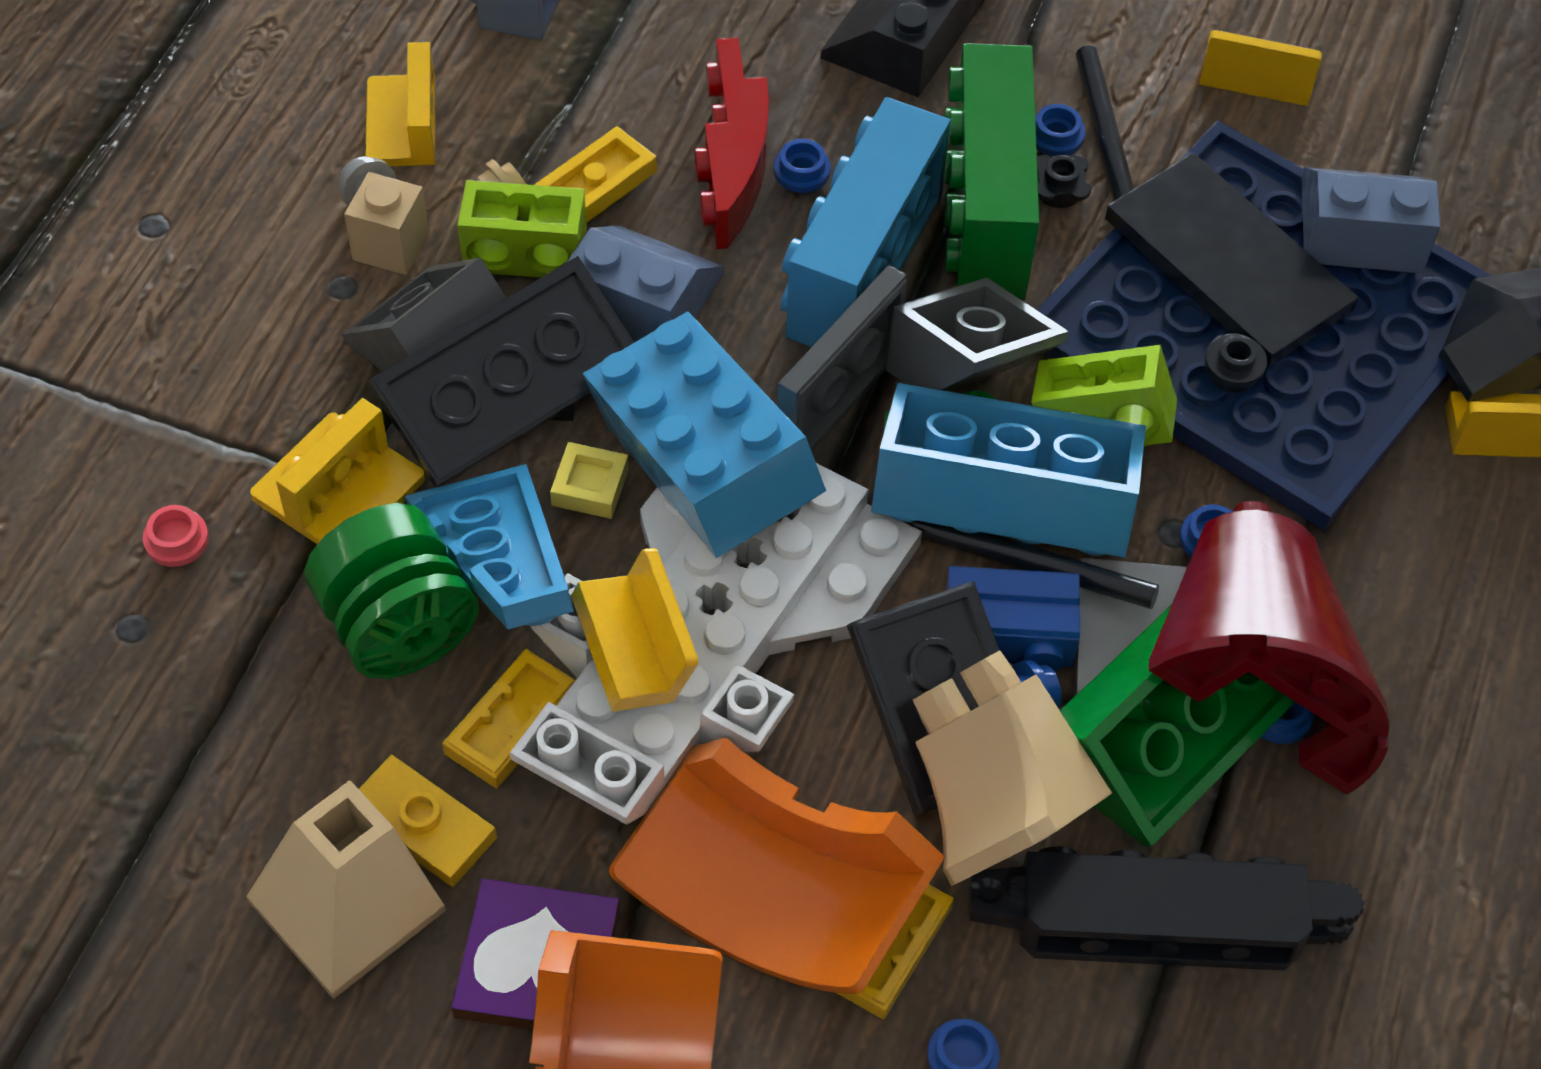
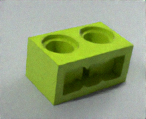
[457,180,587,278]
[1031,345,1177,446]

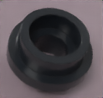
[1204,334,1267,392]

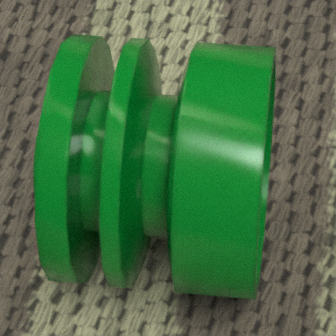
[304,503,479,679]

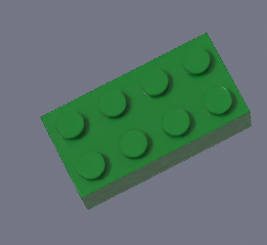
[944,43,1039,300]

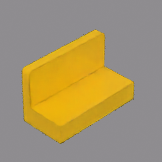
[1199,30,1322,106]
[366,42,435,167]
[1445,391,1541,458]
[571,548,698,712]

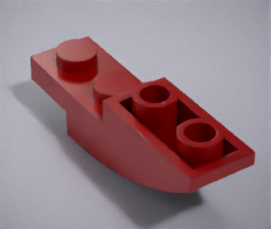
[695,37,769,249]

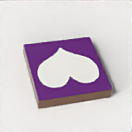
[451,878,620,1030]

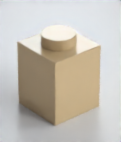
[344,172,430,275]

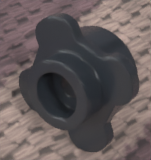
[1037,154,1092,208]

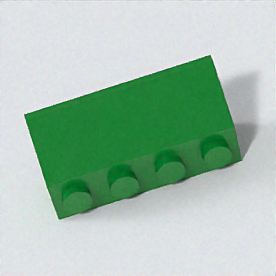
[1060,604,1295,847]

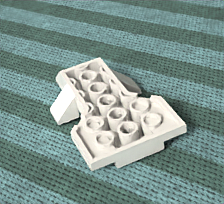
[510,463,922,825]

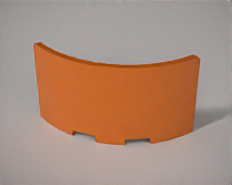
[609,737,945,994]
[529,930,723,1069]

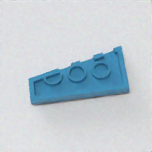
[404,464,574,629]

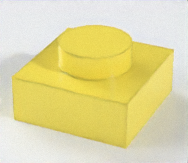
[550,442,629,519]

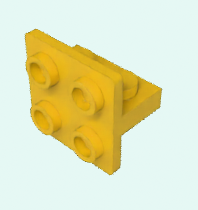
[250,398,425,544]

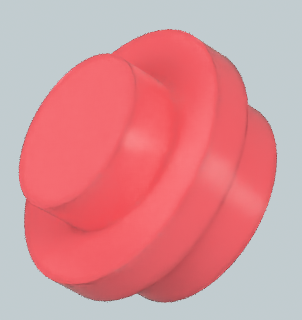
[143,505,209,567]

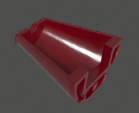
[1148,501,1390,795]

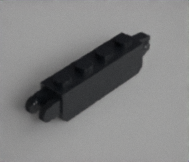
[968,846,1365,971]

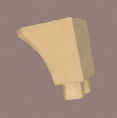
[912,651,1112,886]

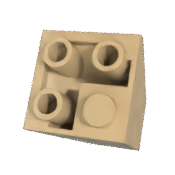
[246,780,446,999]

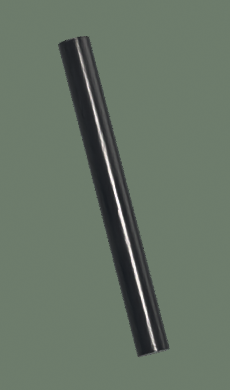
[1076,45,1134,201]
[911,521,1159,609]

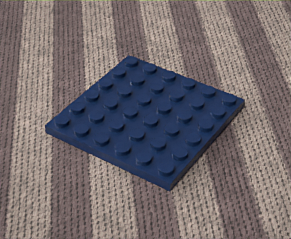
[1037,120,1492,531]

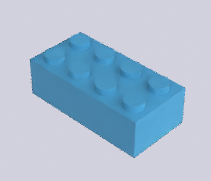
[781,97,951,347]
[582,311,826,558]
[871,383,1146,558]

